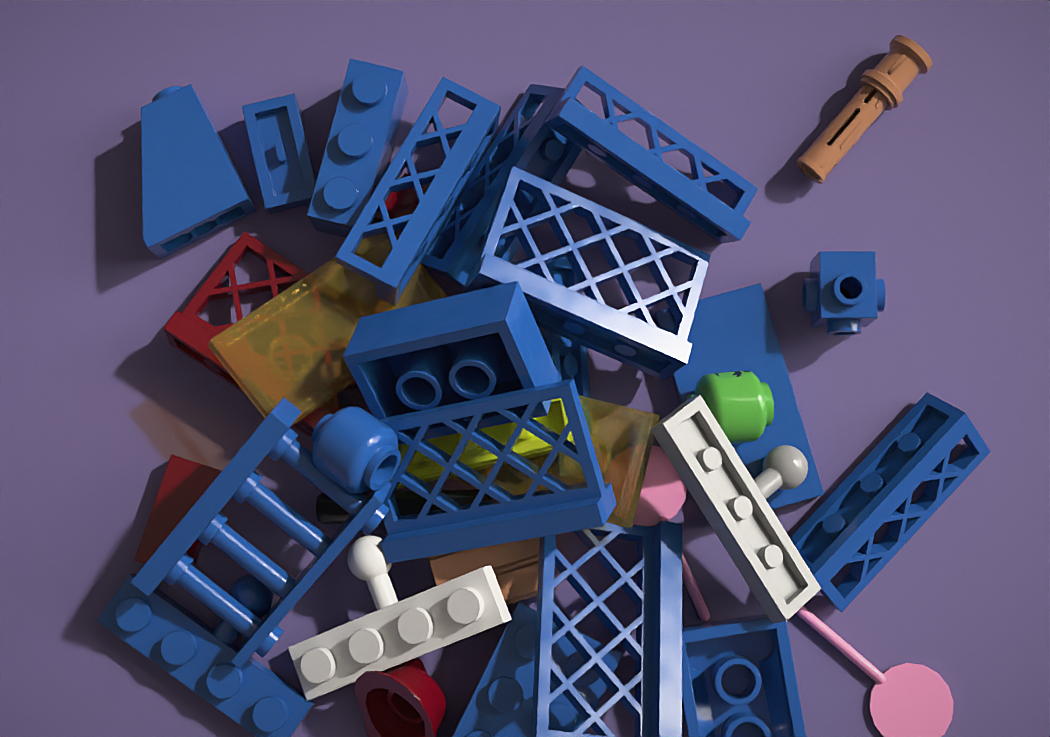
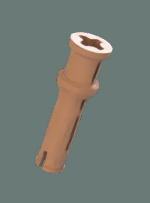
[796,35,933,184]

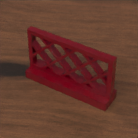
[163,231,373,438]

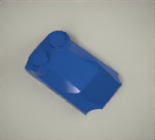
[682,614,806,737]

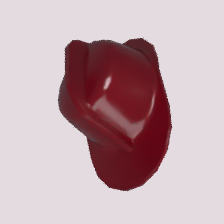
[354,658,447,737]

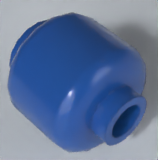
[312,407,401,494]

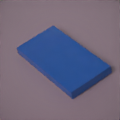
[654,283,824,509]

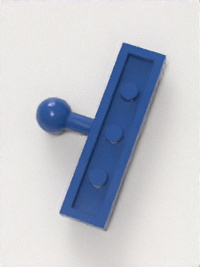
[97,573,315,737]

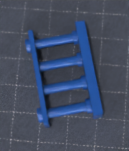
[130,397,392,668]

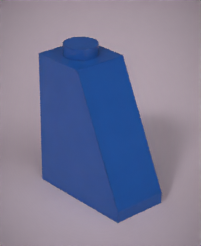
[141,84,257,259]

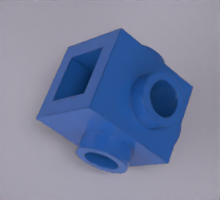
[801,251,886,336]

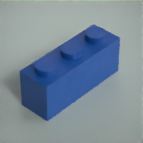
[307,58,409,243]

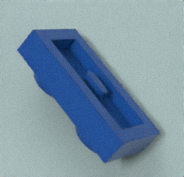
[242,93,317,214]

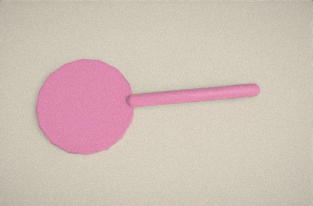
[605,444,710,621]
[796,606,954,737]

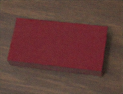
[134,454,222,567]

